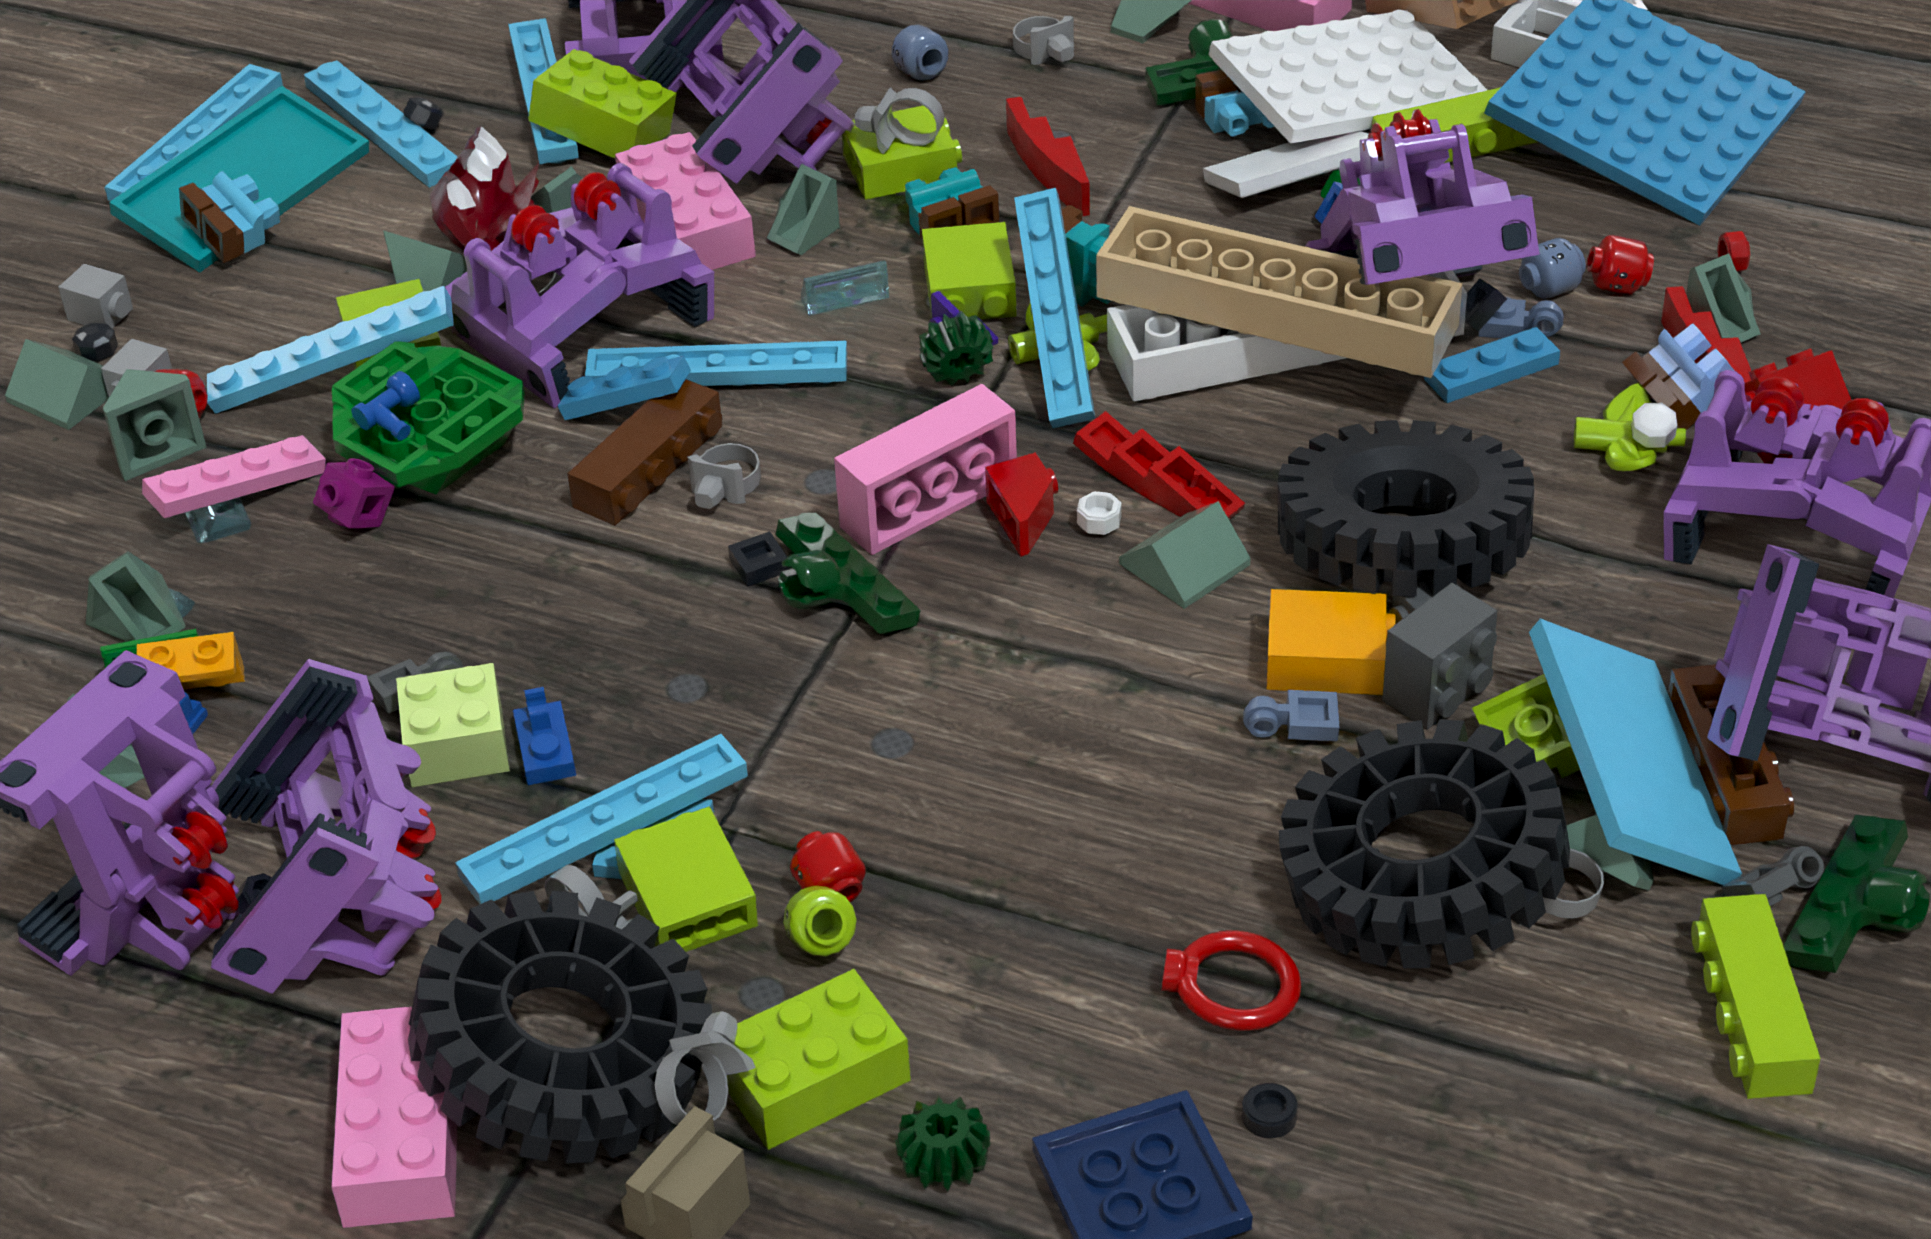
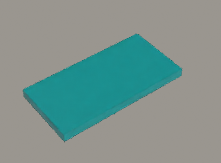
[109,85,369,273]

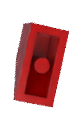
[985,452,1058,556]

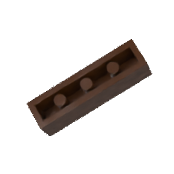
[567,379,723,526]

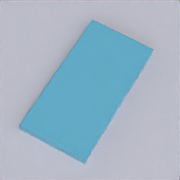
[1529,619,1742,885]

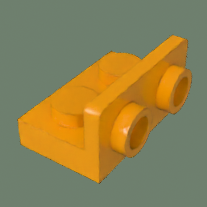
[137,632,245,690]

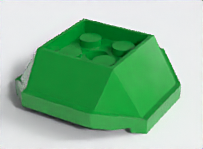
[332,341,525,495]

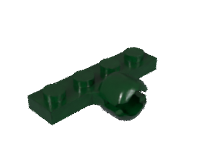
[1145,18,1235,106]
[775,512,921,634]
[1783,815,1930,973]

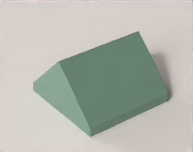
[5,339,109,430]
[103,369,207,481]
[1119,501,1251,609]

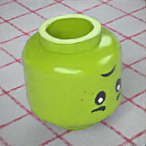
[783,886,857,956]

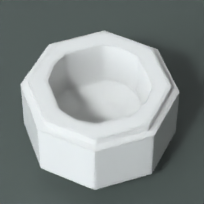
[1631,403,1677,448]
[1077,491,1122,535]

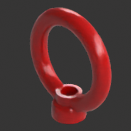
[1161,930,1301,1031]

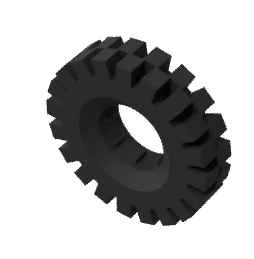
[1278,420,1535,596]
[1279,719,1570,968]
[408,891,712,1163]

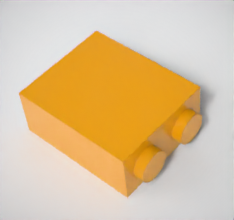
[1267,589,1395,695]

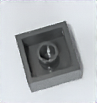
[1382,583,1498,730]

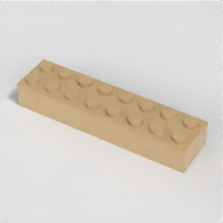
[1096,206,1463,378]

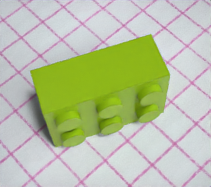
[528,49,676,158]
[726,969,911,1150]

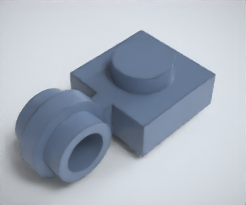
[1478,297,1564,338]
[1243,690,1340,741]

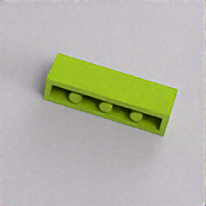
[1372,87,1538,163]
[1691,894,1821,1099]

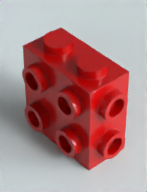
[1745,348,1851,464]

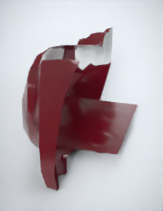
[429,126,539,254]

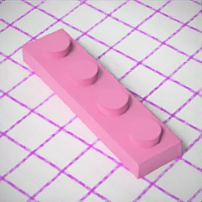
[142,435,326,518]

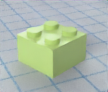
[396,663,510,787]

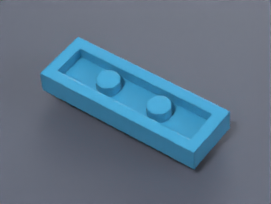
[1424,327,1560,403]
[558,355,691,420]

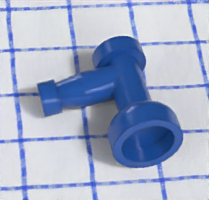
[351,371,420,441]

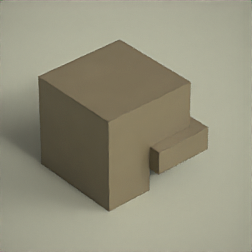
[620,1106,751,1239]

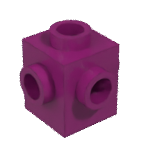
[313,458,395,528]

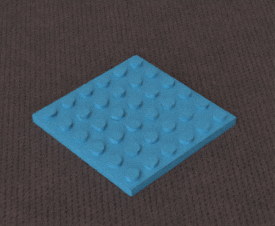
[1484,0,1806,226]

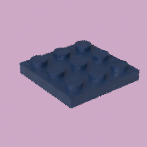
[1032,1090,1253,1239]

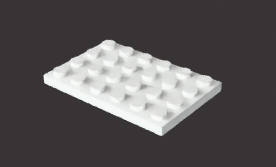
[1209,10,1487,143]

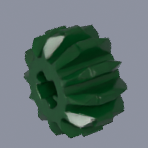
[919,311,993,386]
[895,1094,991,1191]

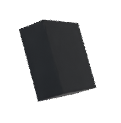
[1465,278,1507,331]
[728,531,790,587]

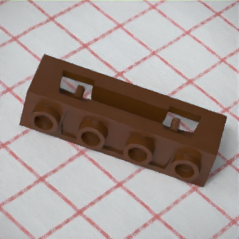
[1668,664,1794,845]

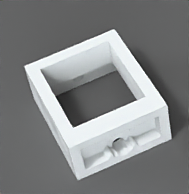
[1491,0,1579,68]

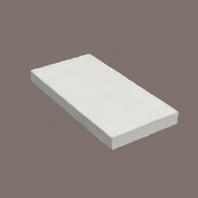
[1203,131,1368,198]

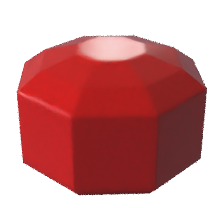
[1717,231,1751,272]

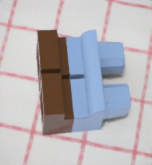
[1622,323,1735,430]

